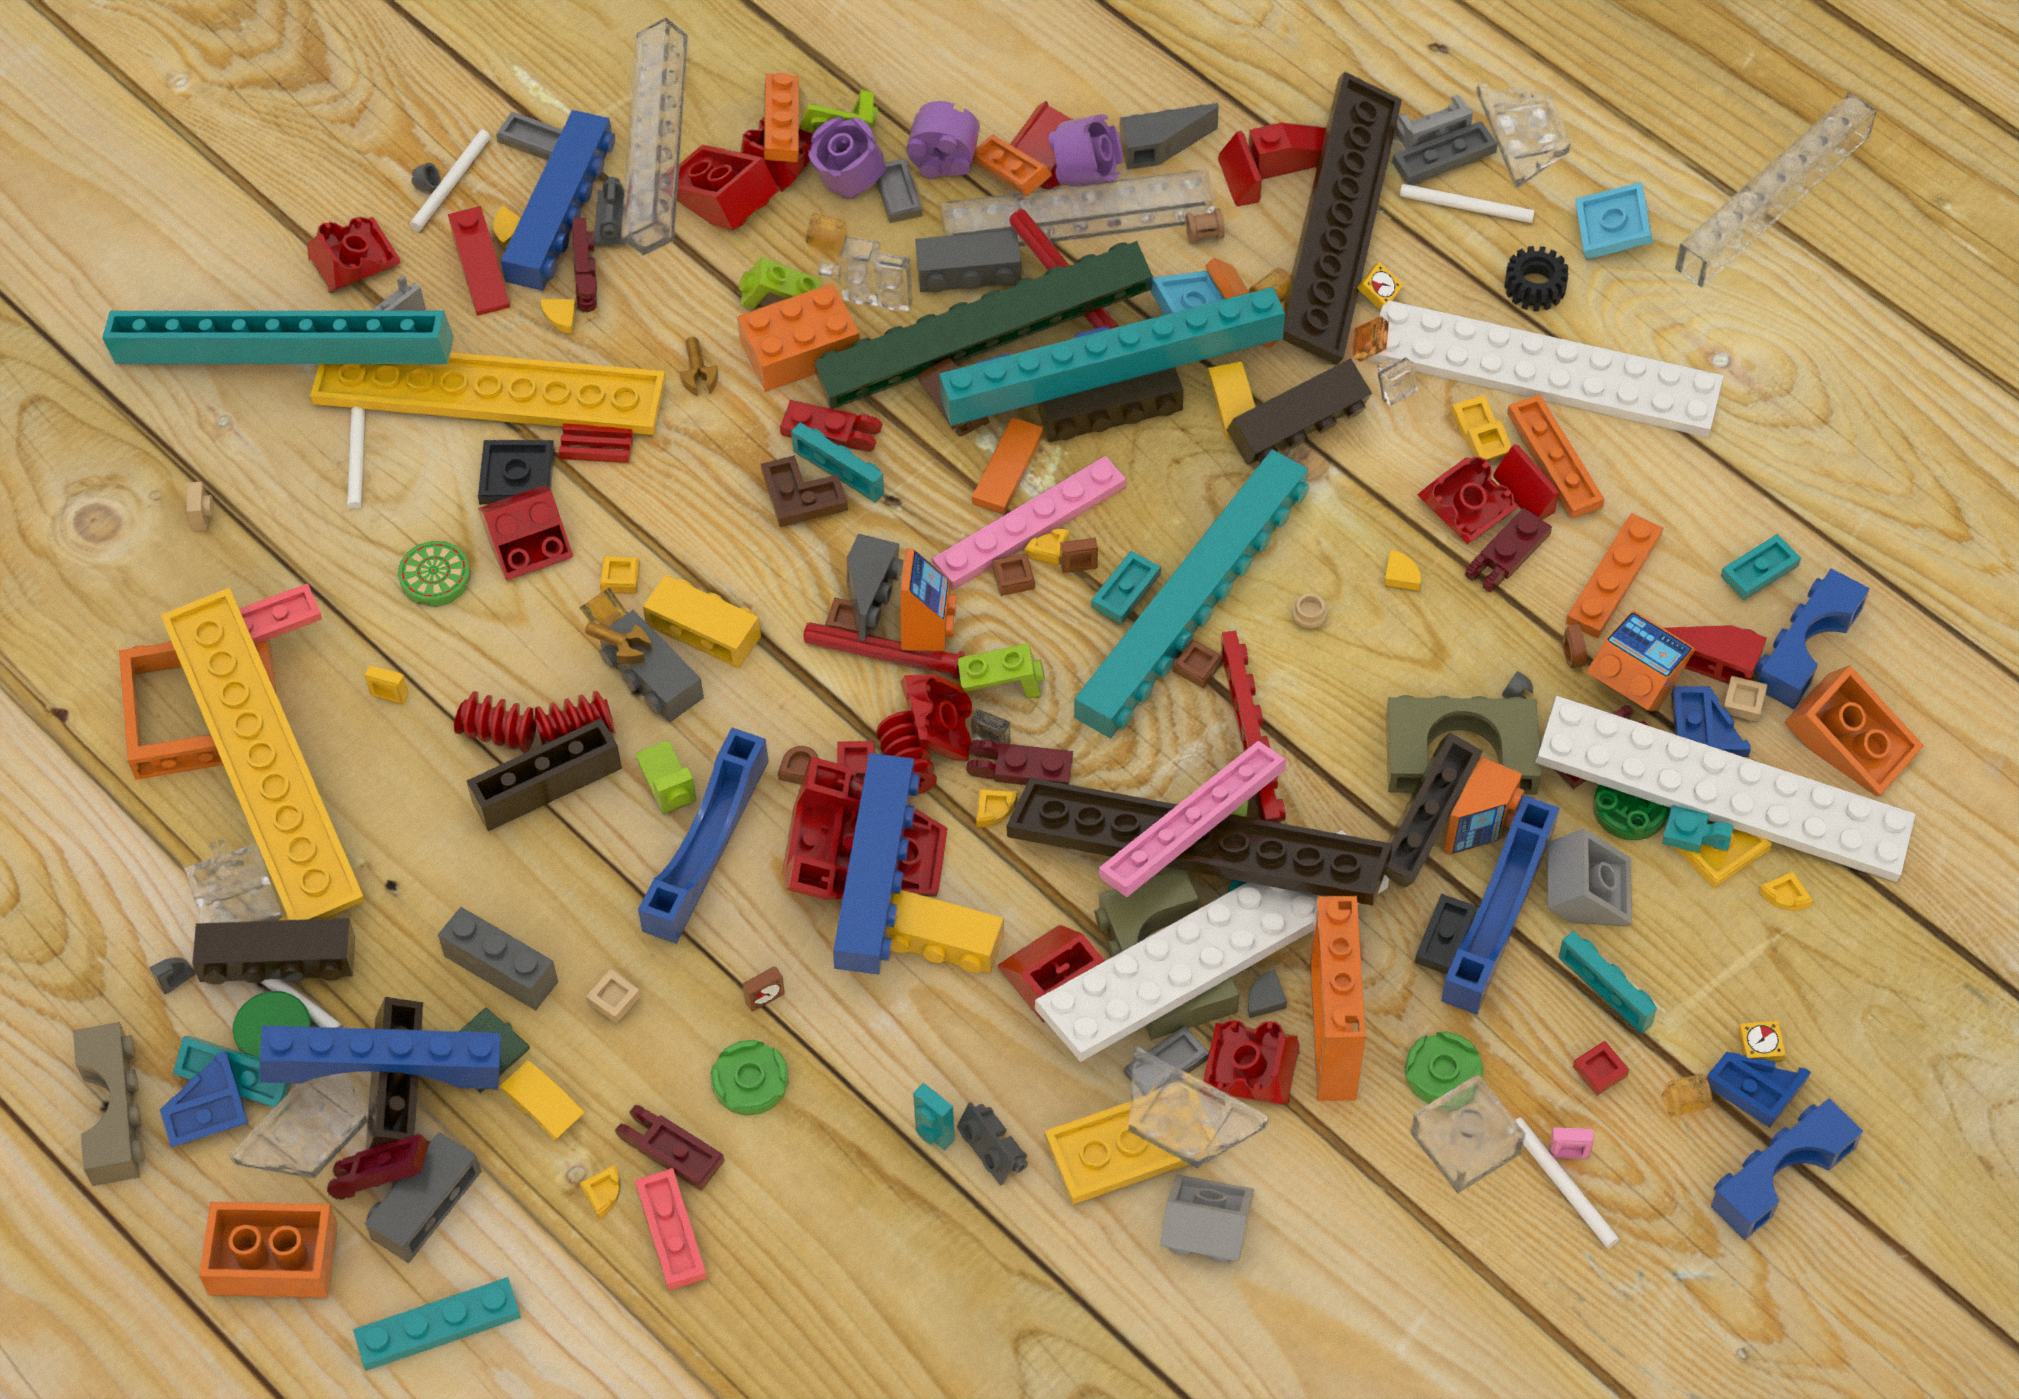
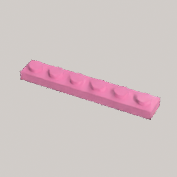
[932,456,1126,590]
[1099,741,1286,897]

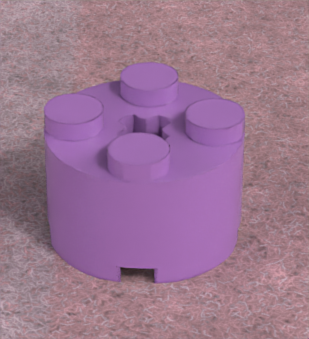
[907,101,980,179]
[1049,114,1123,188]
[809,117,886,199]

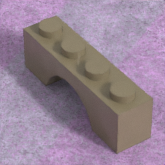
[73,1022,145,1186]

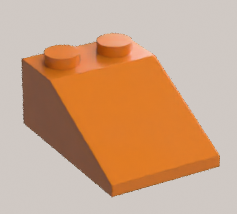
[1784,665,1924,797]

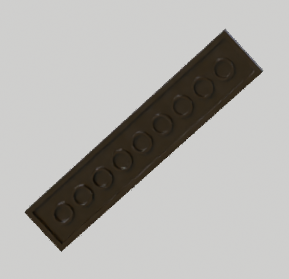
[1282,71,1402,365]
[1006,777,1392,906]

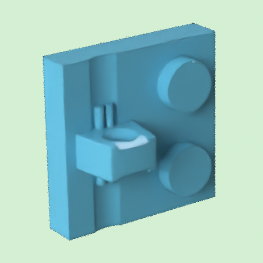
[1575,182,1653,260]
[1150,271,1224,316]

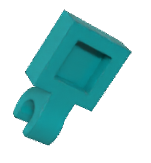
[1662,805,1734,853]

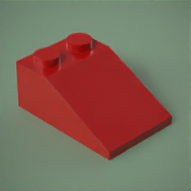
[656,145,779,230]

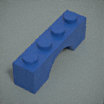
[1755,568,1870,709]
[1711,1098,1863,1241]

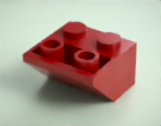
[478,485,574,581]
[998,925,1105,1023]

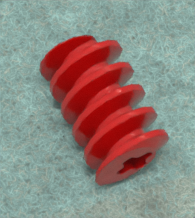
[534,690,616,745]
[453,691,536,753]
[876,711,937,794]

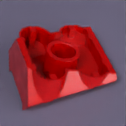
[1010,101,1073,192]
[740,117,814,192]
[307,217,400,292]
[1417,457,1520,544]
[900,674,972,761]
[1202,1021,1300,1105]

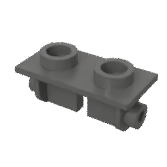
[594,177,632,245]
[956,1102,1028,1186]

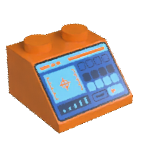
[901,548,957,652]
[1586,610,1696,711]
[1443,756,1525,855]

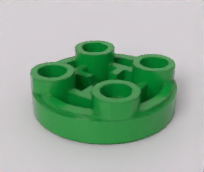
[1593,784,1669,840]
[232,991,312,1058]

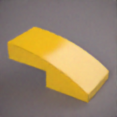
[1208,361,1255,439]
[1450,395,1512,461]
[499,1060,585,1141]

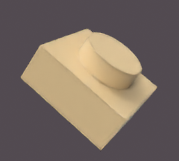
[186,481,214,532]
[1723,676,1767,722]
[586,969,641,1024]

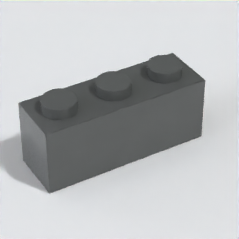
[915,230,1021,292]
[599,610,704,722]
[438,907,558,1011]
[365,1132,482,1263]

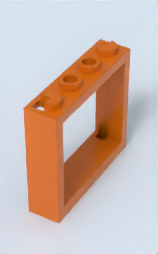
[119,640,276,780]
[1310,896,1366,1101]

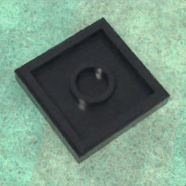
[478,440,555,505]

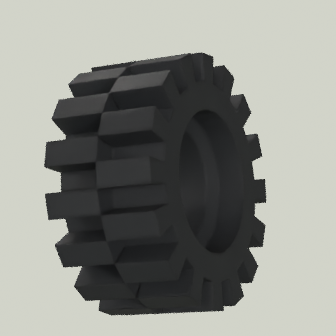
[1504,246,1569,311]

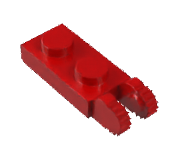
[780,400,883,452]

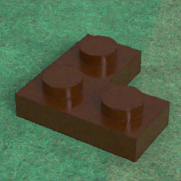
[761,455,848,527]

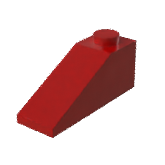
[1248,122,1326,180]
[448,206,510,316]
[1664,625,1767,684]

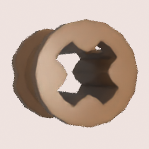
[1185,208,1225,244]

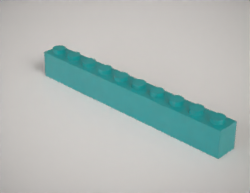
[939,287,1285,426]
[102,310,454,364]
[1074,449,1309,739]

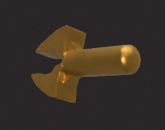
[680,337,718,396]
[585,621,652,664]

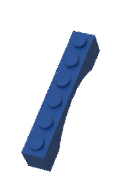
[638,727,769,944]
[1441,795,1559,1014]
[259,1025,501,1089]

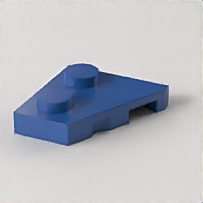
[1671,686,1751,757]
[160,1051,248,1147]
[1703,1052,1811,1128]

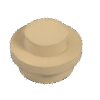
[1292,593,1328,628]

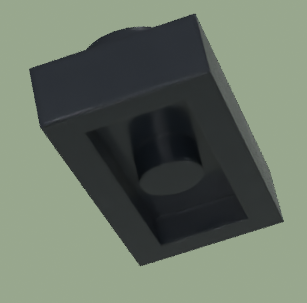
[1414,894,1477,974]

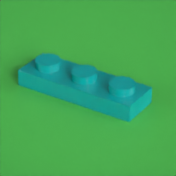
[791,422,884,503]
[1558,931,1657,1034]
[173,1036,291,1108]

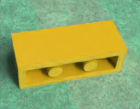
[643,574,761,668]
[886,890,1004,974]

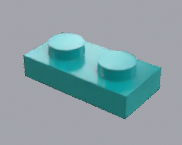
[1721,534,1801,600]
[1091,550,1161,624]
[913,1082,955,1151]

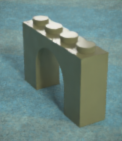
[1386,695,1541,795]
[1094,869,1239,1040]

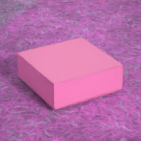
[1549,1128,1594,1159]

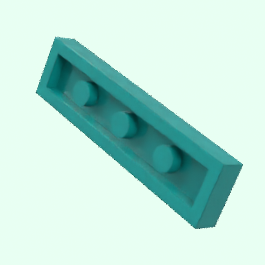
[353,1277,521,1371]

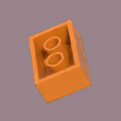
[737,283,860,392]
[199,1202,338,1298]

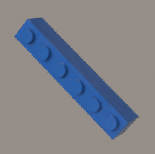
[501,110,615,291]
[833,753,920,975]

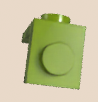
[800,90,878,133]
[739,257,822,310]
[958,643,1045,699]
[635,741,697,814]

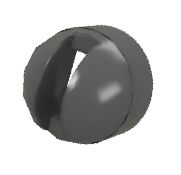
[411,163,440,191]
[1502,671,1533,699]

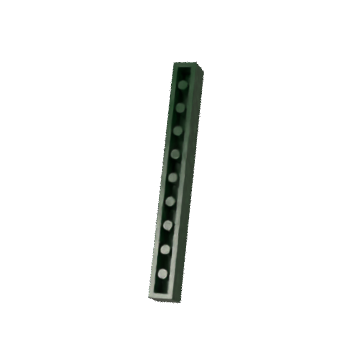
[814,241,1153,409]

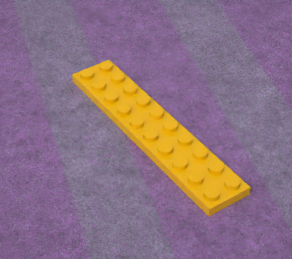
[310,352,666,435]
[161,587,365,920]

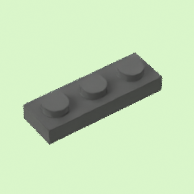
[1392,121,1498,185]

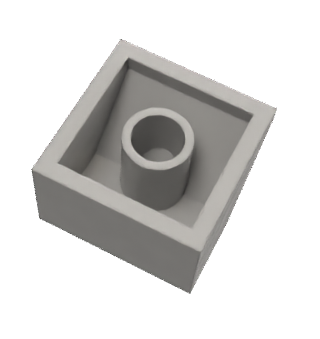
[1547,828,1632,926]
[1160,1174,1254,1262]

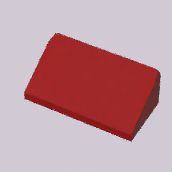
[1218,130,1262,206]
[1493,444,1559,520]

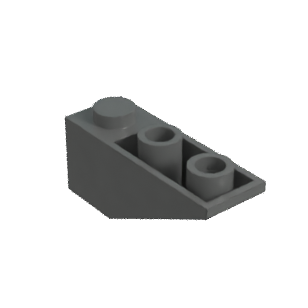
[1119,103,1219,170]
[846,534,903,641]

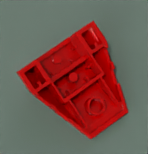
[782,756,948,900]

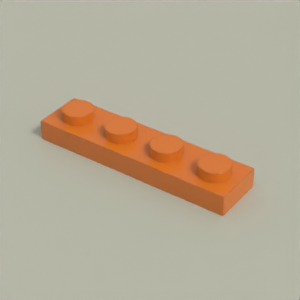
[764,73,799,162]
[1507,394,1605,519]
[1566,513,1663,639]

